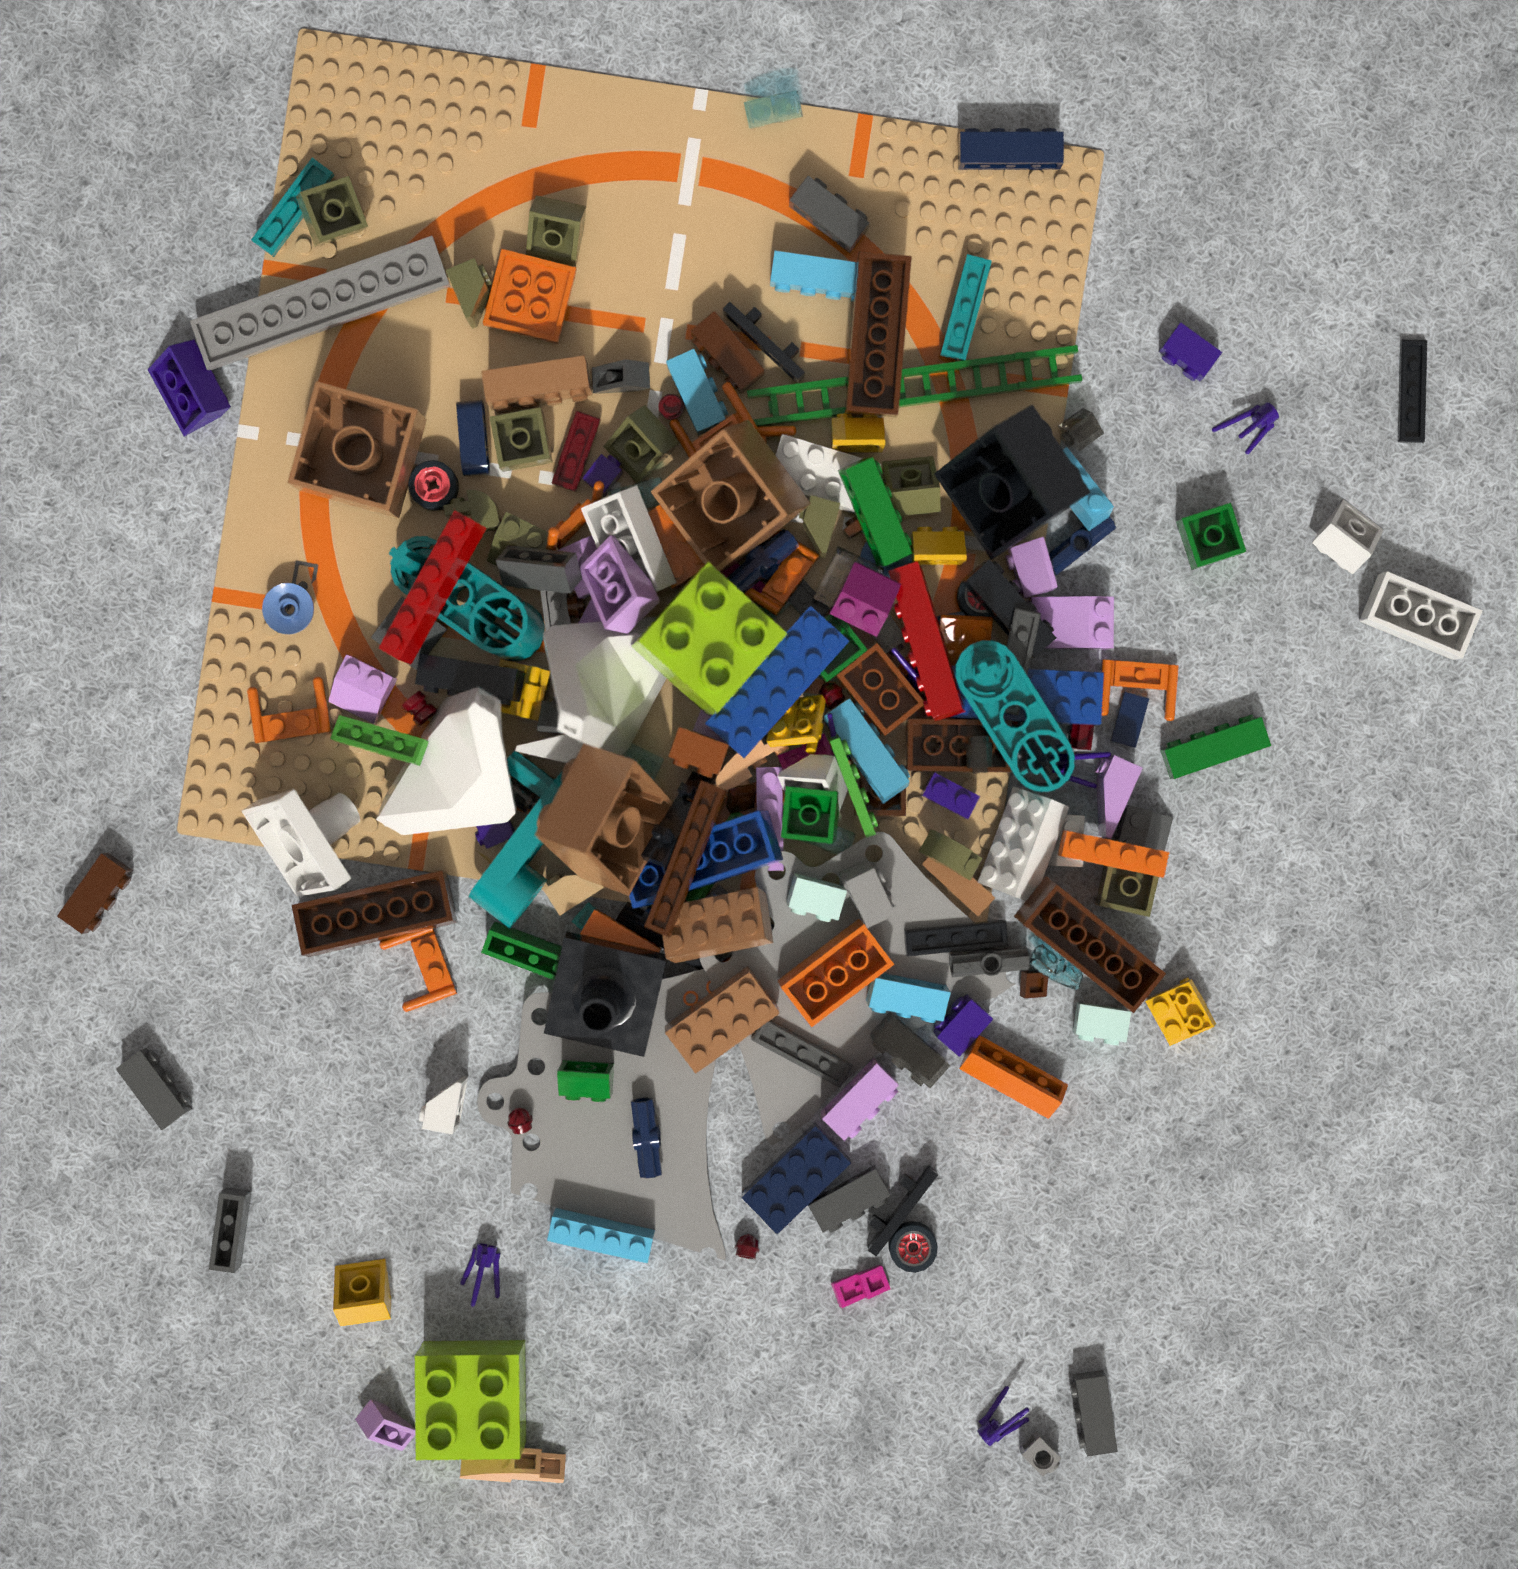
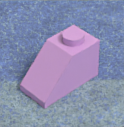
[355,1399,415,1451]

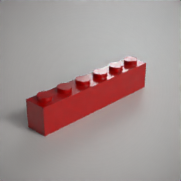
[379,510,487,665]
[888,561,966,721]

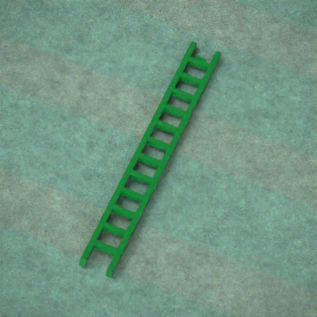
[747,345,1082,427]

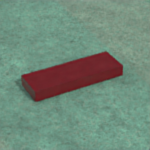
[551,410,601,492]

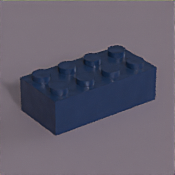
[741,1122,851,1234]

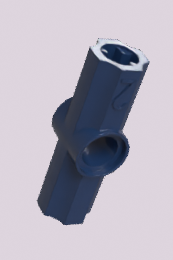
[1048,516,1117,576]
[727,529,799,594]
[631,1097,662,1179]

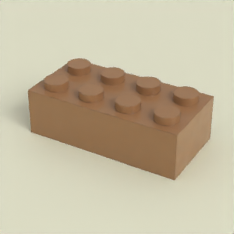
[481,355,593,413]
[663,887,773,963]
[665,966,780,1074]

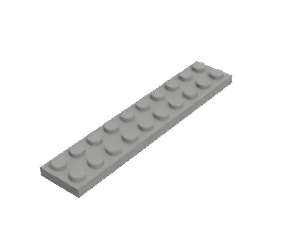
[190,236,450,370]

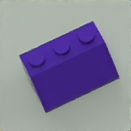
[148,340,231,437]

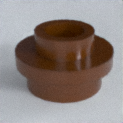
[567,593,585,619]

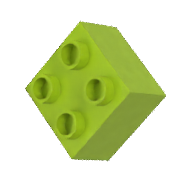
[631,562,787,716]
[415,1340,526,1460]

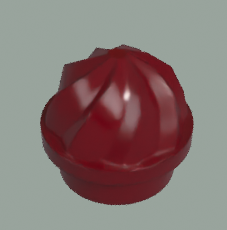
[818,683,845,709]
[507,1108,533,1134]
[734,1234,760,1259]

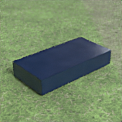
[1110,692,1149,748]

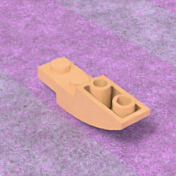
[715,741,789,799]
[460,1448,566,1483]

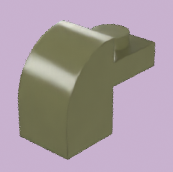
[443,490,502,532]
[919,829,983,880]

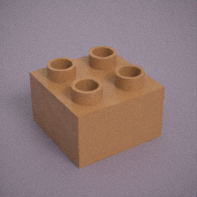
[287,381,427,519]
[651,420,811,572]
[535,743,673,896]

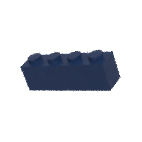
[958,128,1064,170]

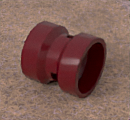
[401,691,437,726]

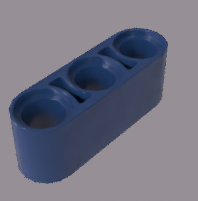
[456,400,490,476]

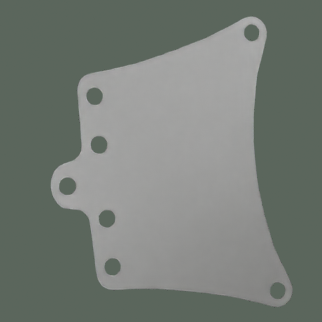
[700,832,1032,1145]
[477,969,726,1260]

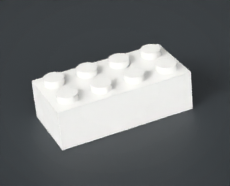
[776,434,881,514]
[581,485,676,592]
[1359,571,1482,660]
[978,787,1069,901]

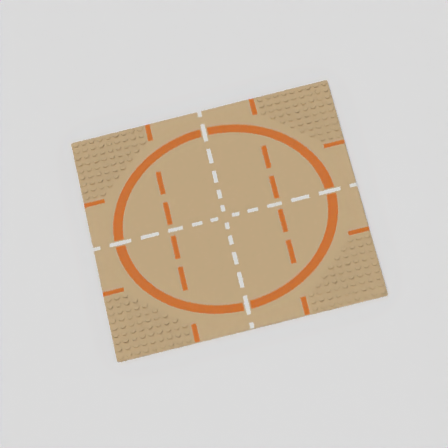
[177,29,1104,925]

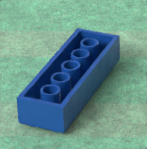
[705,606,849,758]
[948,666,1104,725]
[629,810,784,908]

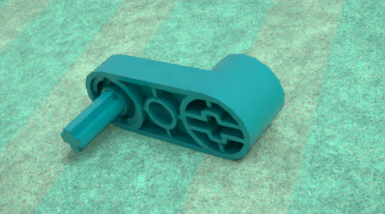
[389,536,545,661]
[956,640,1075,792]
[468,750,563,929]

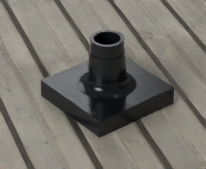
[543,931,667,1057]

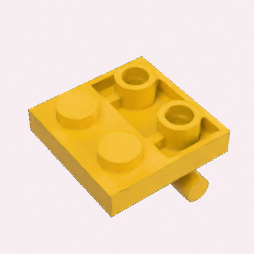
[499,659,551,721]
[767,695,826,754]
[1145,977,1216,1046]

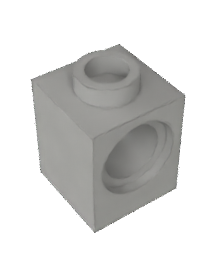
[1019,1431,1061,1477]

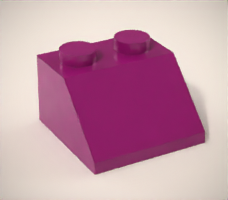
[830,561,901,637]

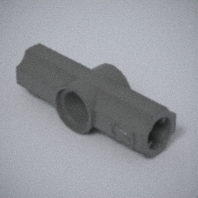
[949,946,1030,977]

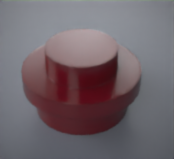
[658,394,684,420]

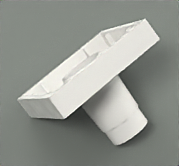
[242,790,360,897]

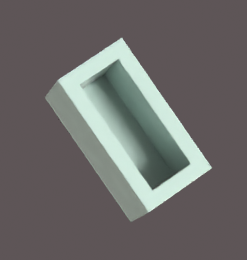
[786,873,847,922]
[1073,1002,1131,1045]

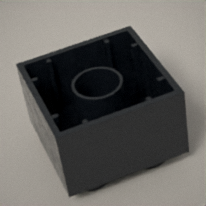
[934,404,1091,560]

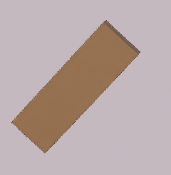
[922,857,995,916]

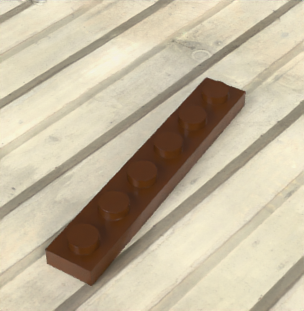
[644,780,727,937]

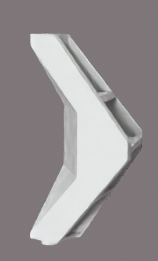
[543,617,667,756]
[376,687,516,835]

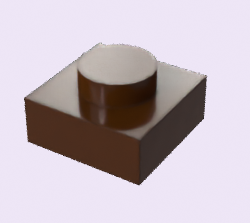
[843,515,862,540]
[726,783,756,814]
[1020,970,1049,998]

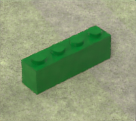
[838,457,912,566]
[1160,714,1272,779]
[481,921,562,980]

